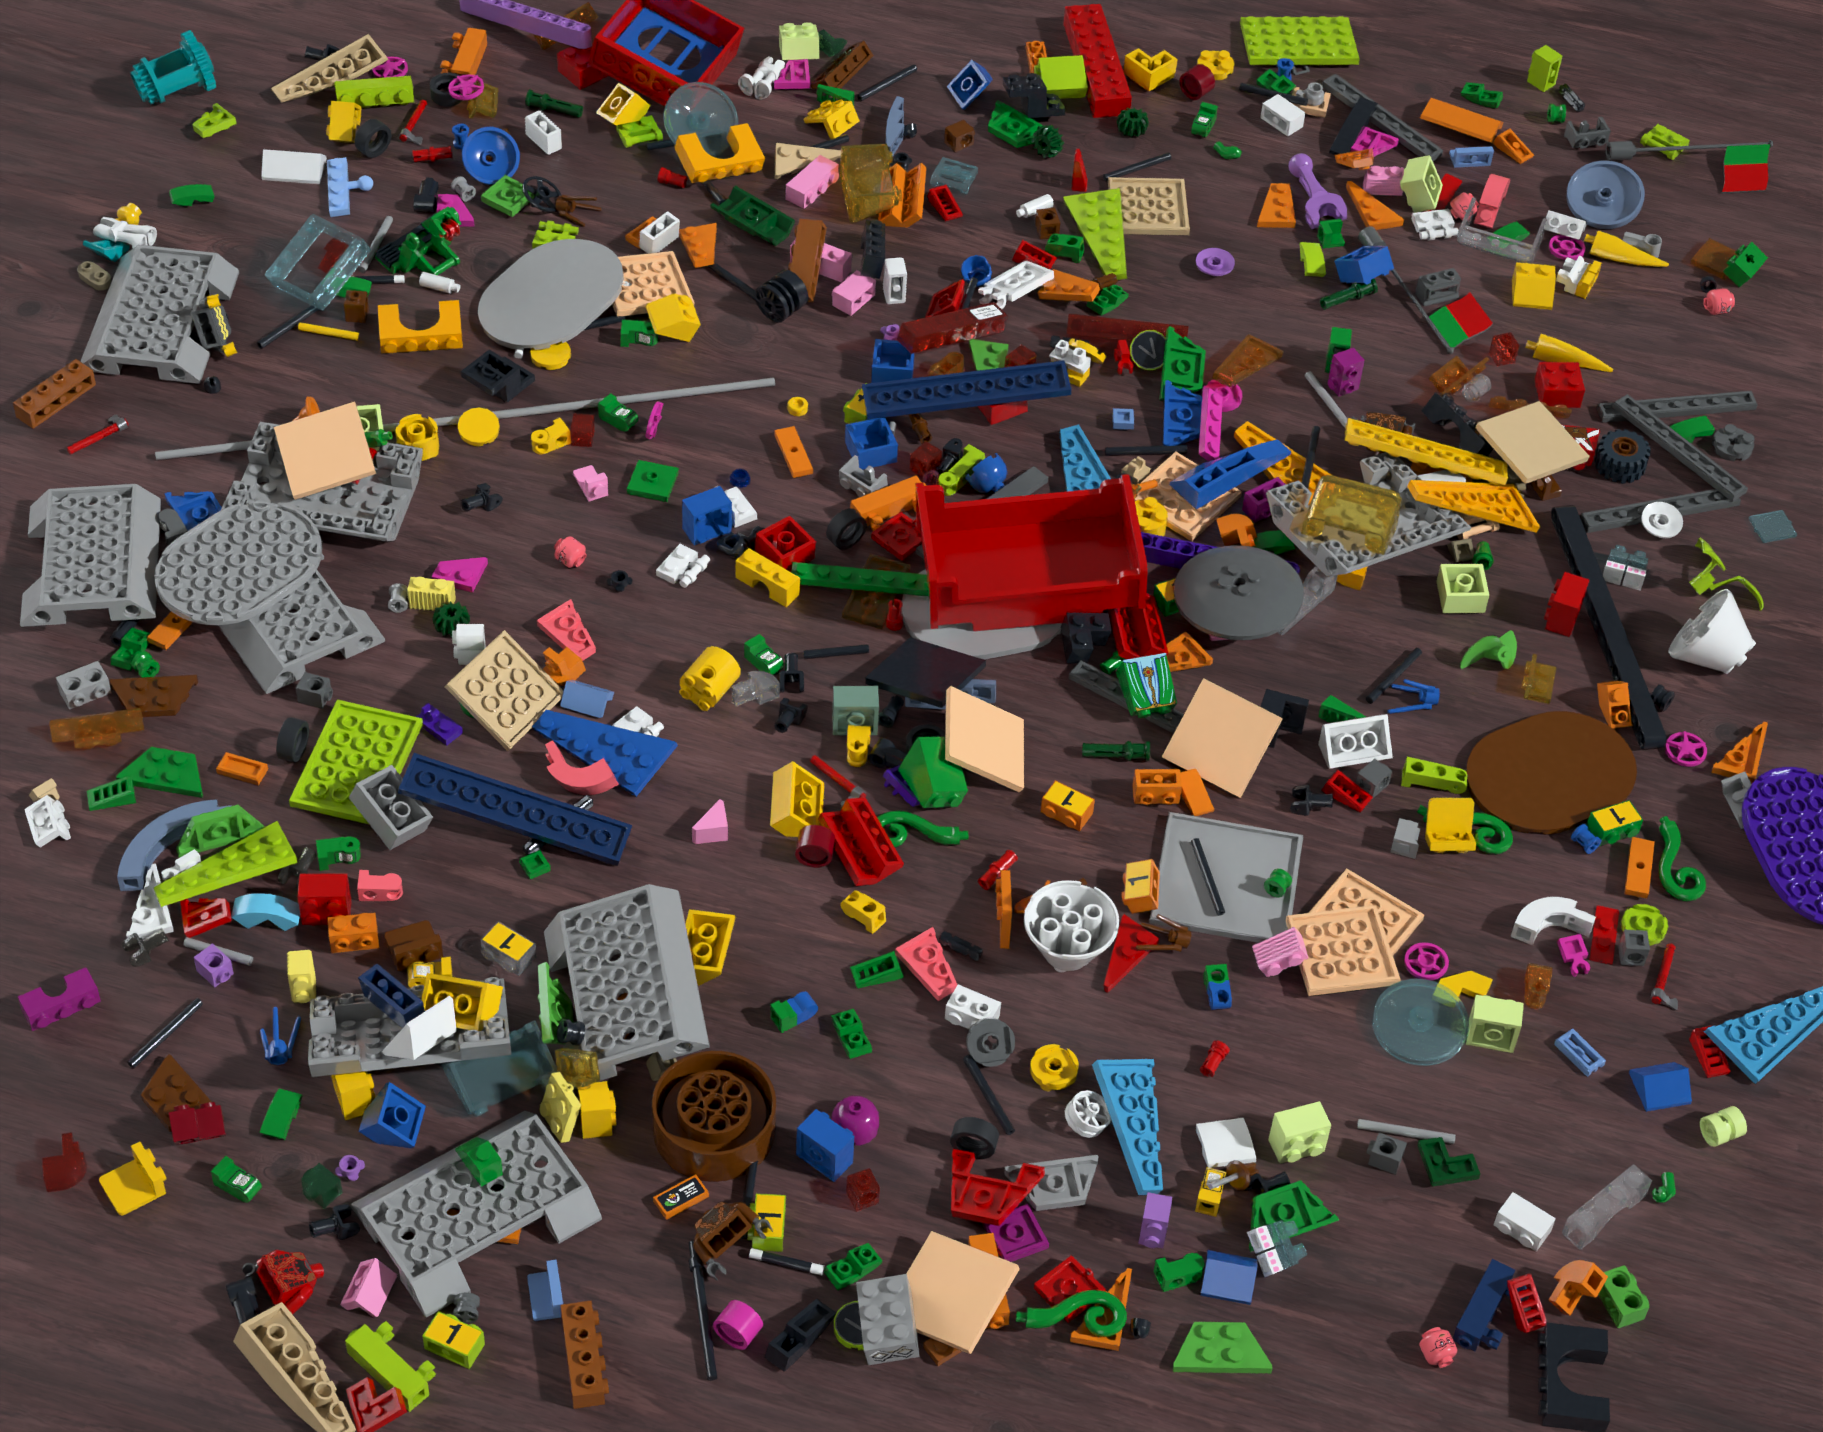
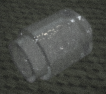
[1462,374,1491,401]

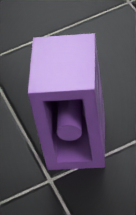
[1139,1192,1172,1249]

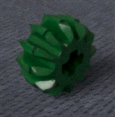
[1117,107,1149,137]
[1032,125,1065,158]
[433,601,470,637]

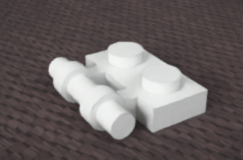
[1411,209,1459,241]
[656,544,710,588]
[612,706,664,737]

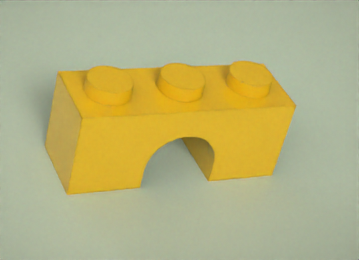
[736,548,800,608]

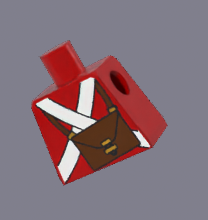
[1562,425,1600,470]

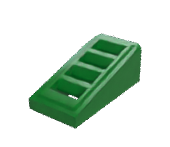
[817,84,854,106]
[1318,695,1366,723]
[87,776,136,811]
[850,951,904,989]

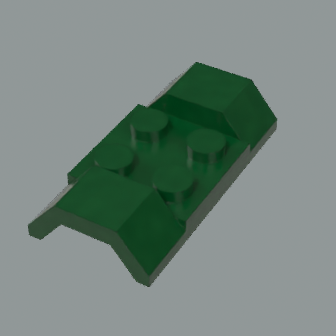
[710,186,795,246]

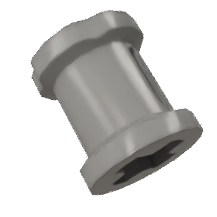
[451,176,476,202]
[388,584,408,613]

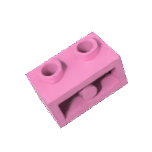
[832,270,876,316]

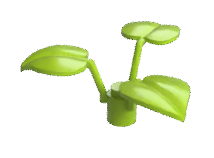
[1689,537,1764,611]

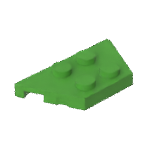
[176,805,265,858]
[538,962,574,1045]
[1172,1322,1272,1374]

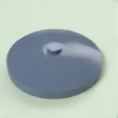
[1566,161,1645,229]

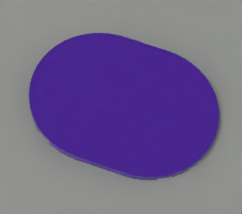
[1742,767,1823,925]

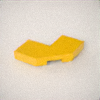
[1431,971,1493,1009]

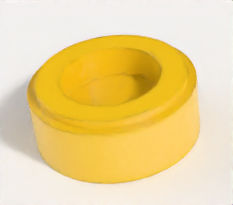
[787,397,808,416]

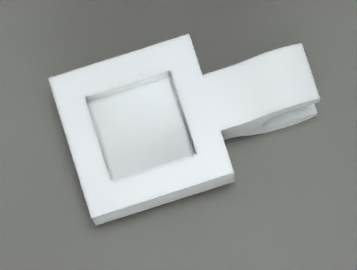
[161,849,201,880]

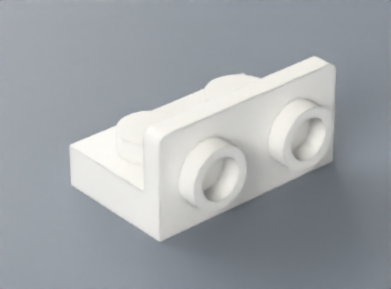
[1543,210,1586,240]
[717,486,757,528]
[24,795,71,847]

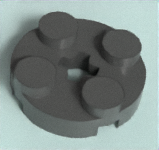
[1712,424,1755,461]
[966,1017,1015,1067]

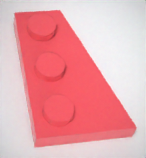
[537,599,596,661]
[895,927,957,1001]

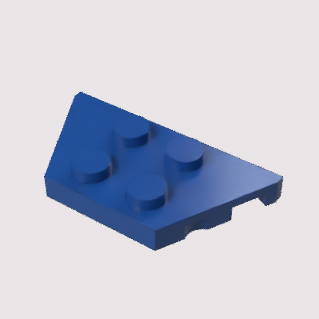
[1163,380,1202,446]
[164,491,222,531]

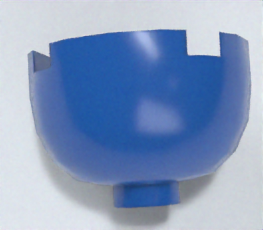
[965,453,1008,493]

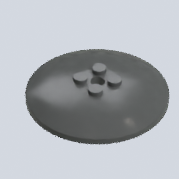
[1174,546,1304,640]

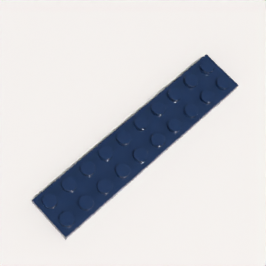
[862,360,1072,419]
[398,753,632,866]

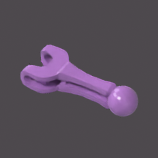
[1288,153,1347,229]

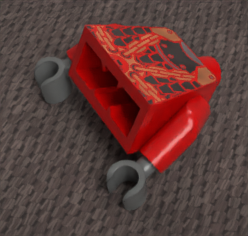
[242,1250,324,1315]

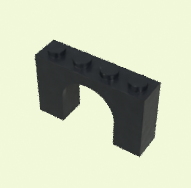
[1538,1322,1610,1432]

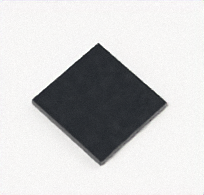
[865,637,986,708]

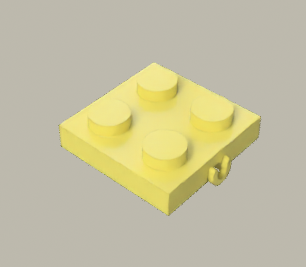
[540,1072,581,1143]

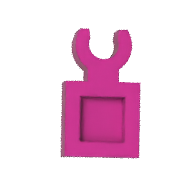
[1557,934,1590,977]

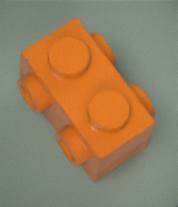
[1132,769,1182,805]
[328,913,379,953]

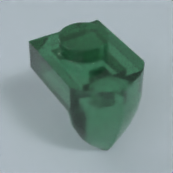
[818,29,847,57]

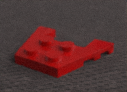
[951,1149,1045,1226]

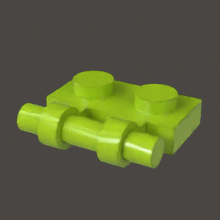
[532,220,579,249]

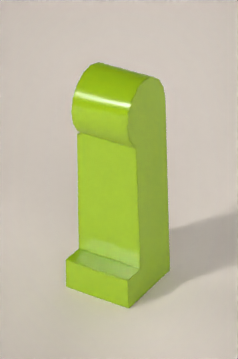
[939,444,985,496]
[1401,757,1467,794]

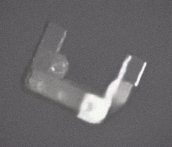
[1457,197,1547,264]

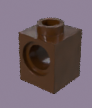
[944,120,975,152]
[1035,208,1060,240]
[344,290,369,323]

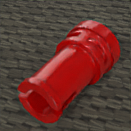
[657,167,688,188]
[886,599,903,631]
[1200,1040,1230,1077]

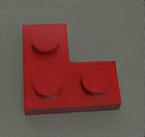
[346,1377,407,1432]

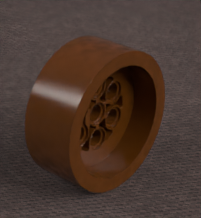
[652,1051,776,1182]

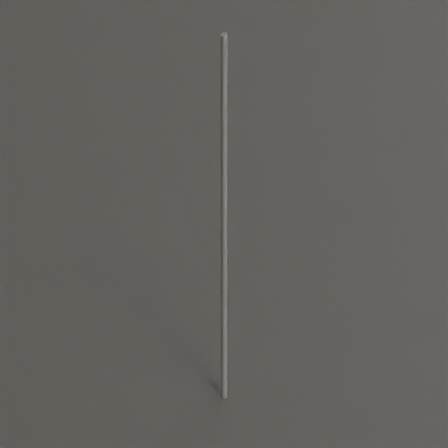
[155,378,775,460]

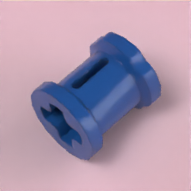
[1276,58,1294,81]
[452,124,469,149]
[1571,824,1602,854]

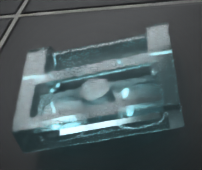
[930,157,978,195]

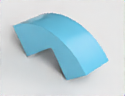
[231,894,300,931]

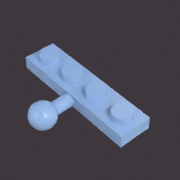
[327,157,373,217]

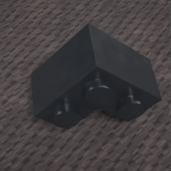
[1060,612,1111,663]

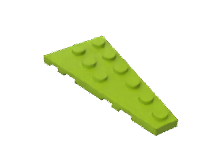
[1063,188,1127,280]
[153,821,297,907]

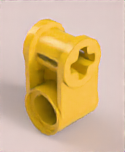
[847,725,871,767]

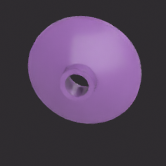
[1196,248,1235,276]

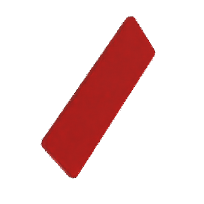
[1423,174,1463,212]
[1590,906,1619,965]

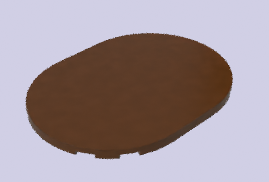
[1466,711,1637,835]

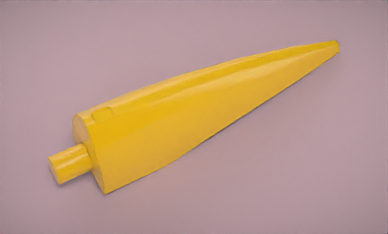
[1584,231,1669,267]
[1525,334,1613,373]

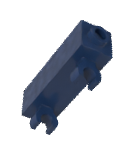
[1453,1259,1527,1352]

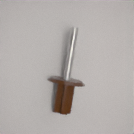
[1208,1160,1259,1190]

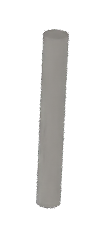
[184,937,253,966]

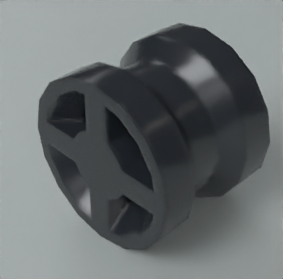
[1651,684,1675,711]
[557,1019,585,1046]

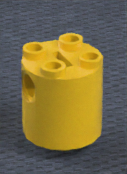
[679,646,741,711]

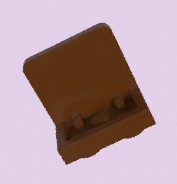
[384,920,443,971]

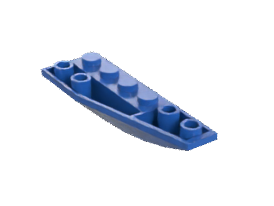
[1169,440,1291,510]

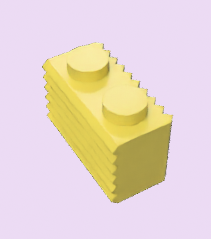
[407,577,456,611]
[287,950,316,1003]

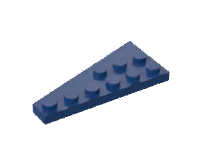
[532,710,678,797]

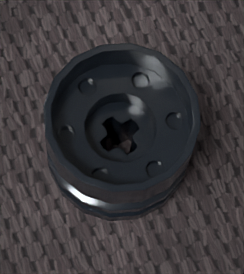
[755,269,808,323]

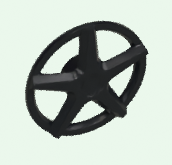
[522,176,562,212]

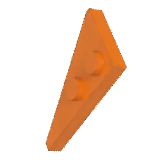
[1346,181,1404,230]
[1167,632,1213,672]
[1711,722,1768,784]
[1070,1268,1132,1351]

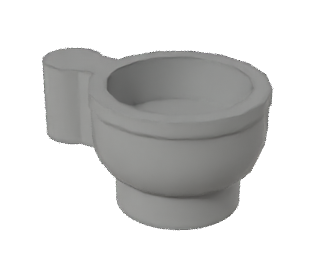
[1296,82,1324,106]

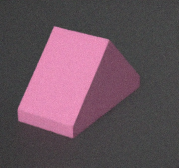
[692,799,728,844]

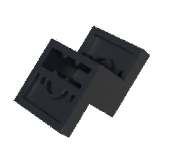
[1003,73,1065,118]
[461,350,535,403]
[1260,689,1309,748]

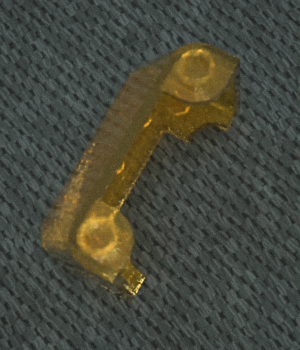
[840,144,902,222]
[1301,475,1401,555]

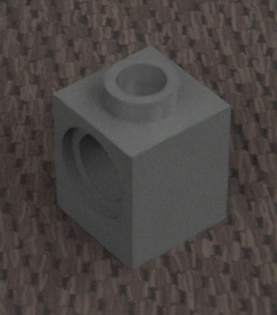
[296,672,333,709]
[1356,758,1392,799]
[1618,930,1650,966]
[1366,1132,1407,1175]

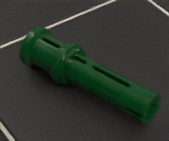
[525,89,583,118]
[1320,278,1378,310]
[1082,741,1150,761]

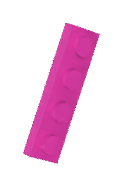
[1199,387,1223,461]

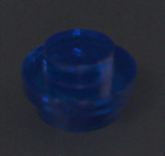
[730,469,751,488]

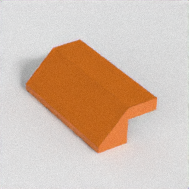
[1420,98,1504,143]
[878,163,926,228]

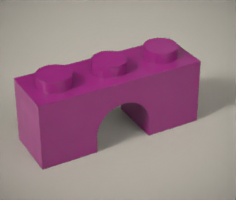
[18,967,101,1031]

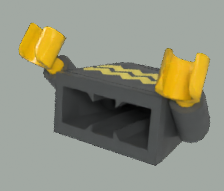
[191,294,238,357]

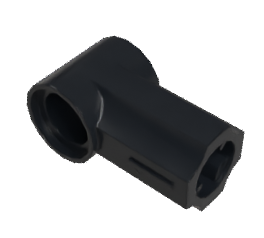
[414,177,439,213]
[868,738,908,768]
[226,1276,261,1325]

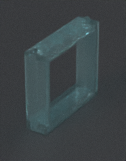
[264,213,371,311]

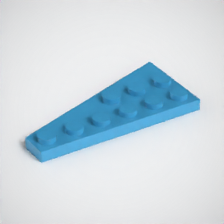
[1060,425,1111,492]
[1704,986,1823,1084]
[1092,1059,1163,1195]

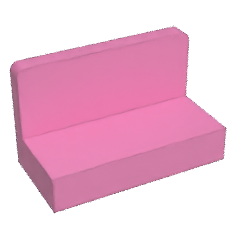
[340,1258,397,1318]

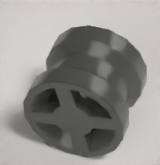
[453,1292,480,1323]

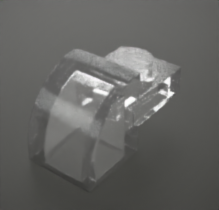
[732,671,780,706]

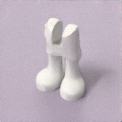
[738,56,785,100]
[93,217,157,248]

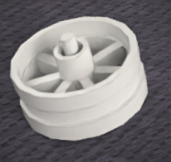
[1065,1090,1111,1138]

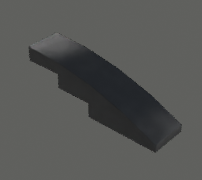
[1329,97,1378,155]

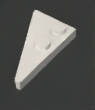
[126,863,174,943]

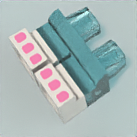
[1603,545,1648,591]
[1247,1220,1307,1277]

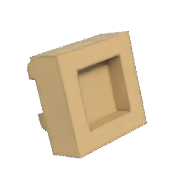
[1121,456,1151,484]
[29,778,59,802]

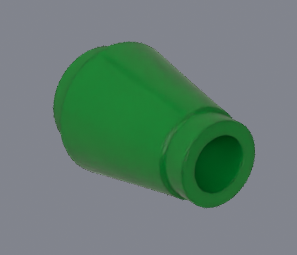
[1472,541,1494,571]

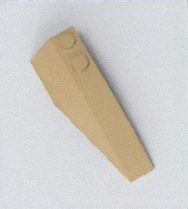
[271,34,388,103]
[233,1302,356,1432]

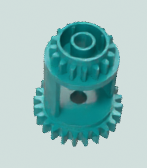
[130,30,217,104]

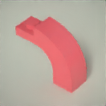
[1474,173,1510,229]
[545,740,619,795]

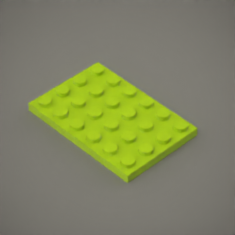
[1240,16,1360,65]
[289,700,423,824]

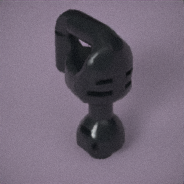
[717,526,765,558]

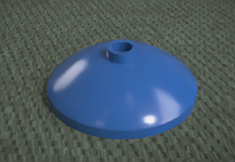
[462,127,520,185]

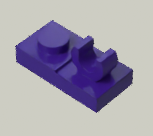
[416,703,463,746]
[883,765,920,807]

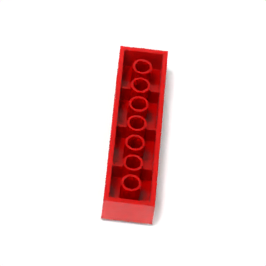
[1063,4,1132,118]

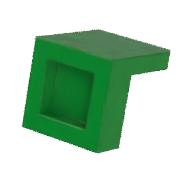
[1317,219,1345,249]

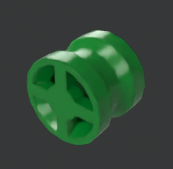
[1547,104,1566,123]
[131,652,160,678]
[1263,868,1292,898]

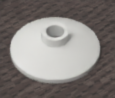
[1641,502,1683,538]

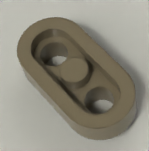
[77,261,112,291]

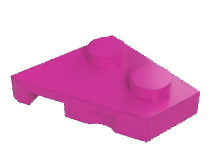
[774,59,810,89]
[1350,127,1399,157]
[437,194,474,227]
[432,557,488,593]

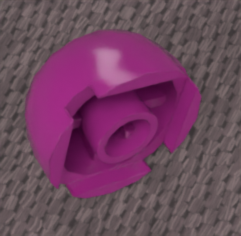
[831,1096,879,1146]

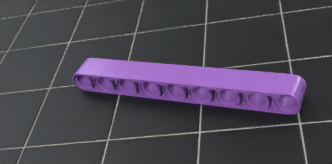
[459,0,592,49]

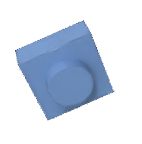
[1112,409,1134,429]

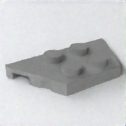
[1004,1155,1098,1211]

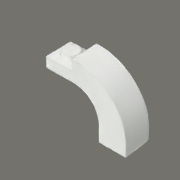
[1511,897,1596,945]

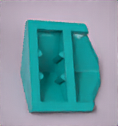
[83,239,130,262]

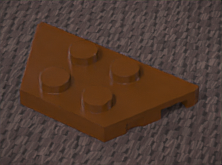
[110,675,198,718]
[141,1054,224,1132]

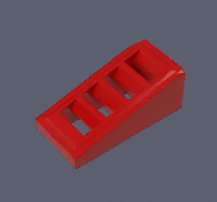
[1071,149,1088,192]
[927,185,963,222]
[1012,240,1057,270]
[1321,770,1373,813]
[1689,1026,1730,1078]
[1507,1273,1546,1333]

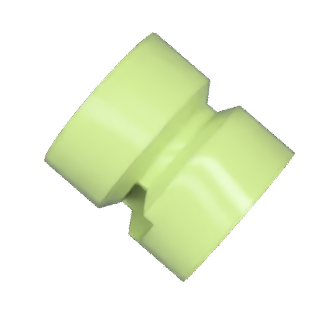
[1700,1106,1747,1147]

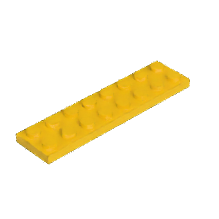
[1345,418,1508,485]

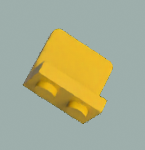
[803,99,860,139]
[1425,798,1476,853]
[99,1142,166,1216]

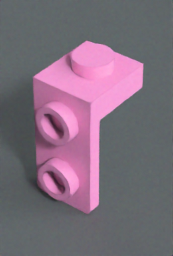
[573,465,608,501]

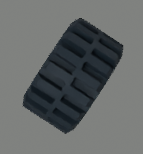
[1595,429,1651,484]

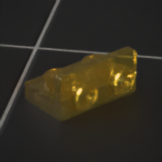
[467,81,498,119]
[1521,654,1556,704]
[549,1048,600,1090]

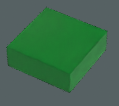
[519,850,551,880]

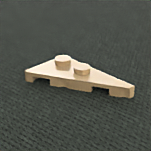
[774,143,842,179]

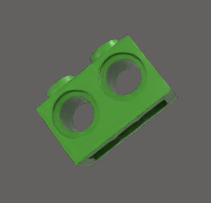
[1598,1265,1649,1328]

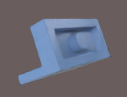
[1449,146,1494,168]
[560,680,614,718]
[527,1260,563,1321]

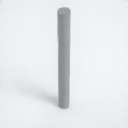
[358,216,393,273]
[1305,371,1348,428]
[1357,1119,1456,1144]

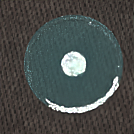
[664,82,738,157]
[1372,979,1469,1066]

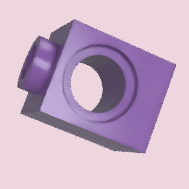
[194,944,234,987]

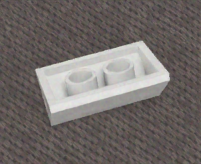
[262,149,327,184]
[1318,714,1393,769]
[382,996,457,1060]

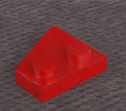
[180,898,232,938]

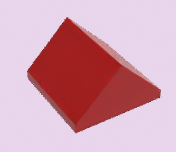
[924,279,965,328]

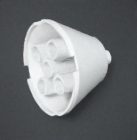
[1668,589,1756,674]
[1024,881,1119,973]

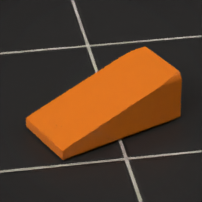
[1493,129,1534,164]
[1180,769,1214,816]

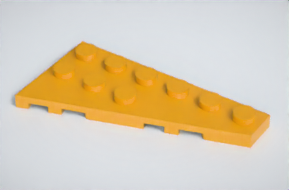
[1234,421,1344,506]
[1407,480,1540,533]

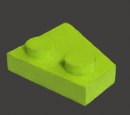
[192,103,237,138]

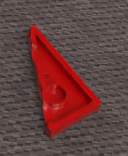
[1103,914,1159,993]

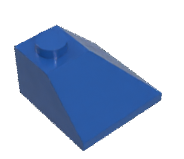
[947,60,993,110]
[358,1082,426,1148]

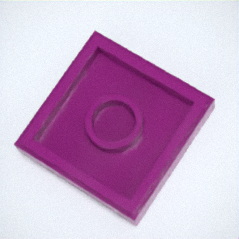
[982,1204,1049,1262]

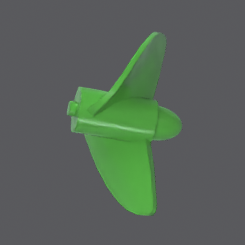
[1460,630,1517,669]

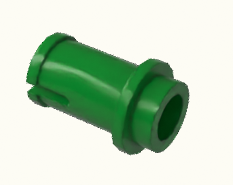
[1100,651,1127,675]

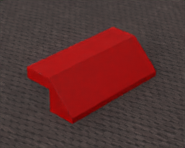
[1108,593,1169,660]
[818,798,904,886]

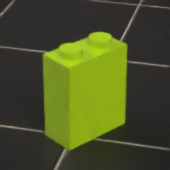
[1034,55,1088,99]

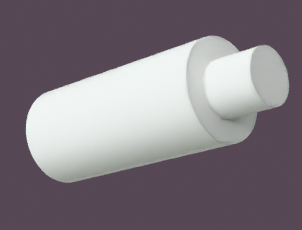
[1016,194,1053,218]
[419,272,460,294]

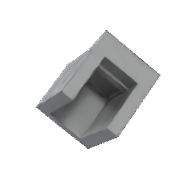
[1391,818,1420,859]

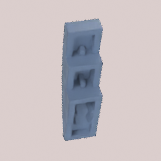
[885,96,904,162]
[905,679,996,709]

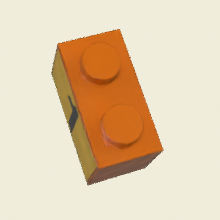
[1040,780,1095,831]
[1122,859,1160,914]

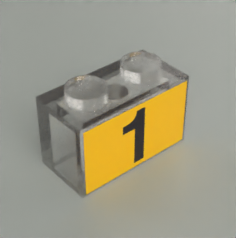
[480,921,537,976]

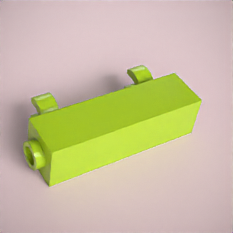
[345,1321,436,1412]

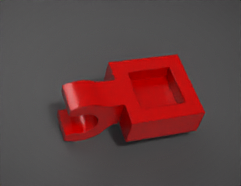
[1114,340,1133,375]

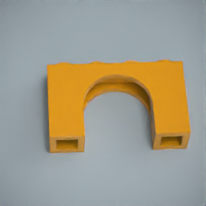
[675,123,765,183]
[378,300,463,354]

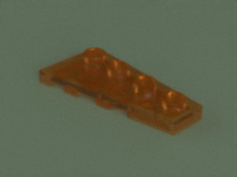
[1212,334,1284,387]

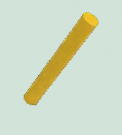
[298,322,359,341]

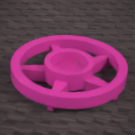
[372,57,408,78]
[448,75,484,100]
[1549,234,1586,260]
[646,401,663,440]
[1665,731,1707,767]
[1404,943,1449,980]

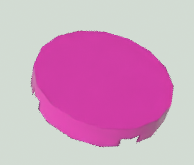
[1202,379,1242,412]

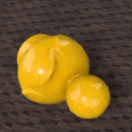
[116,203,142,225]

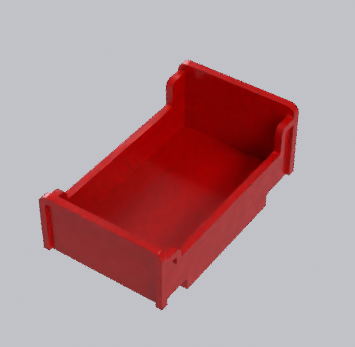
[915,474,1148,631]

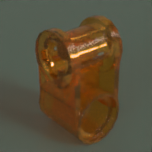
[927,352,964,377]
[1524,963,1552,1009]

